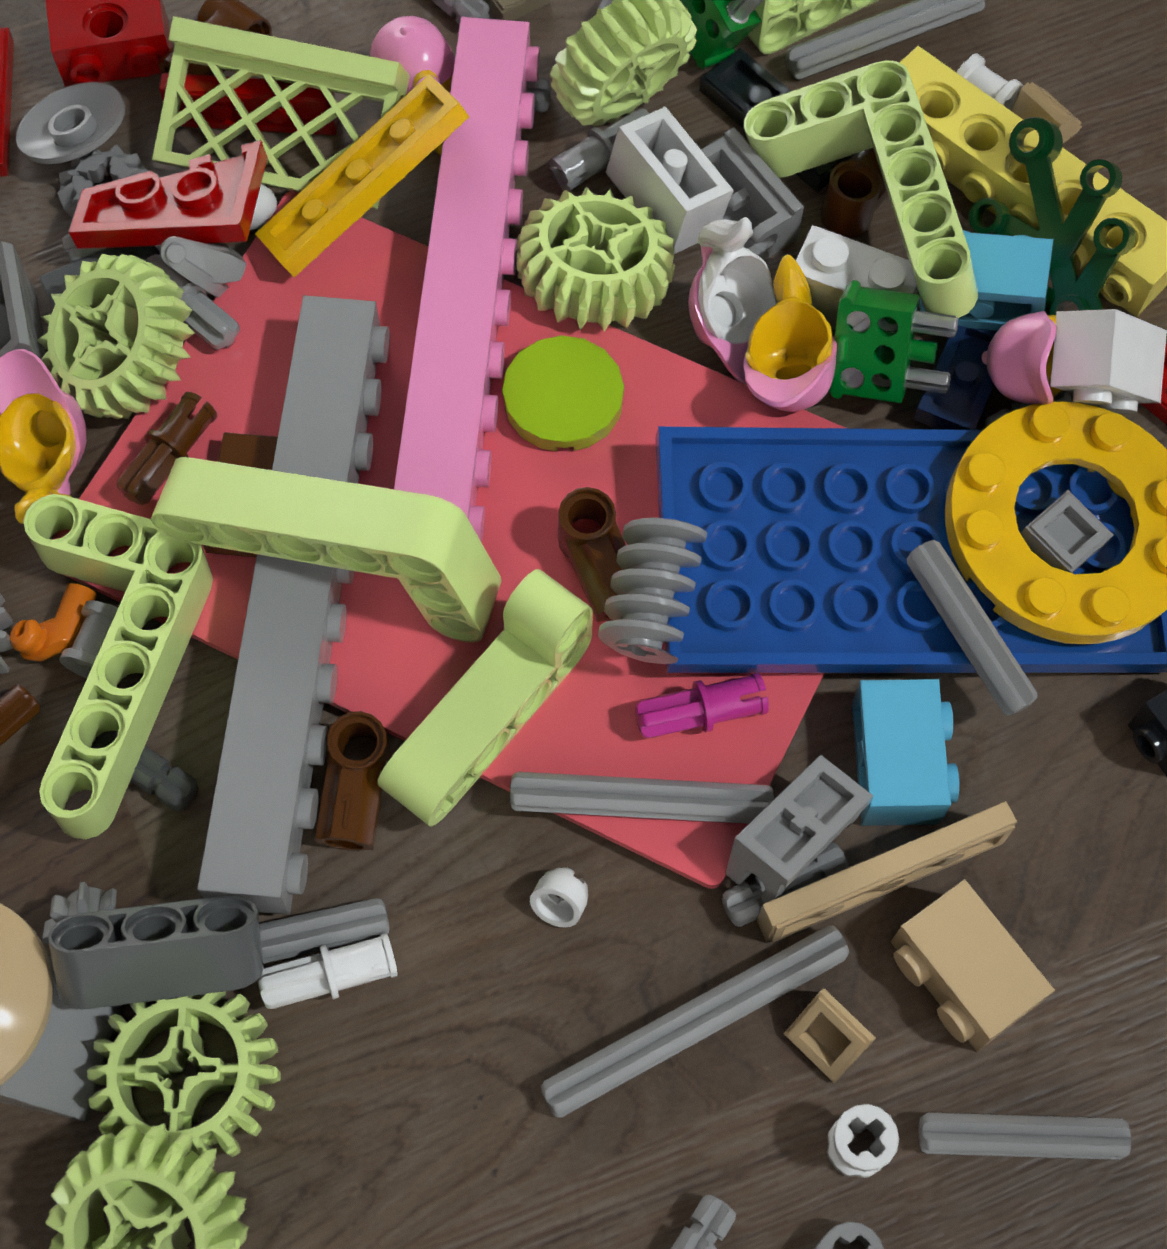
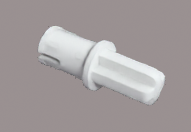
[257,933,398,1009]

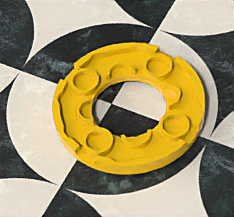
[945,401,1167,644]

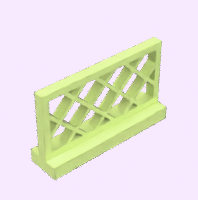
[152,16,410,209]

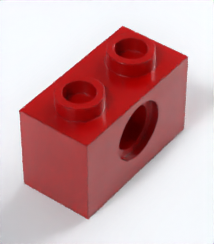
[45,0,172,88]

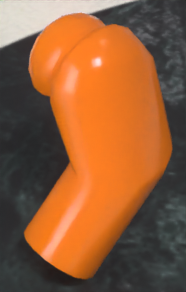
[10,583,97,662]

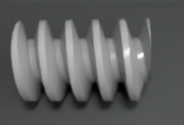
[598,517,707,664]

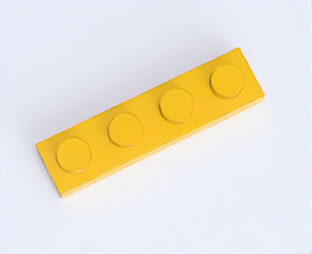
[255,74,470,277]

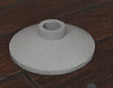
[16,82,125,164]

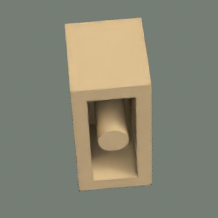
[891,879,1055,1052]

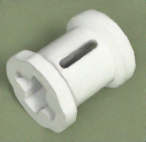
[956,53,1023,111]
[827,1104,899,1178]

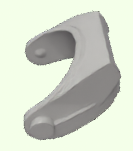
[156,236,247,298]

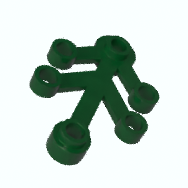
[969,117,1136,315]

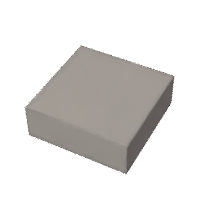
[1021,490,1114,573]

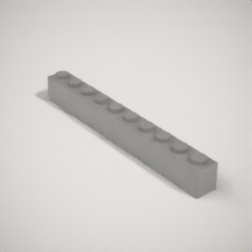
[197,295,390,915]

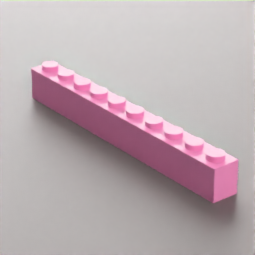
[394,17,540,543]

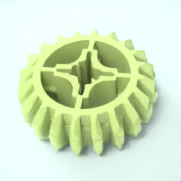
[550,0,697,127]
[516,187,675,332]
[37,254,195,419]
[87,991,281,1168]
[45,1123,249,1249]

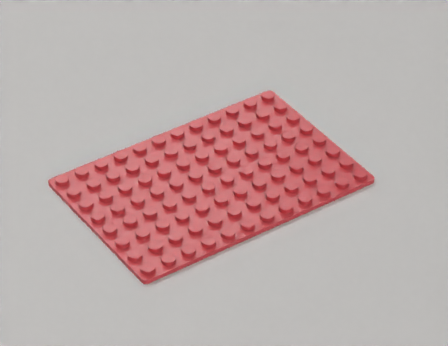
[51,191,845,889]

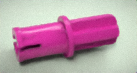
[635,673,769,739]

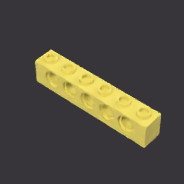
[900,46,1167,317]

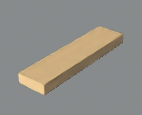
[757,801,1017,943]

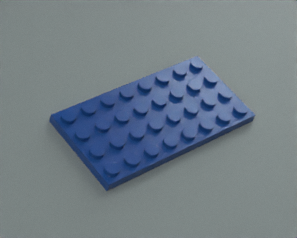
[655,426,1167,673]

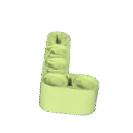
[378,569,593,827]

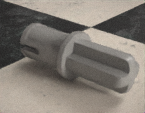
[548,109,649,192]
[147,255,240,350]

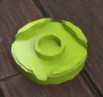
[502,336,624,451]

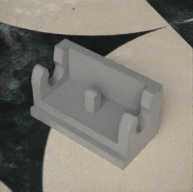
[701,127,804,260]
[725,755,873,903]

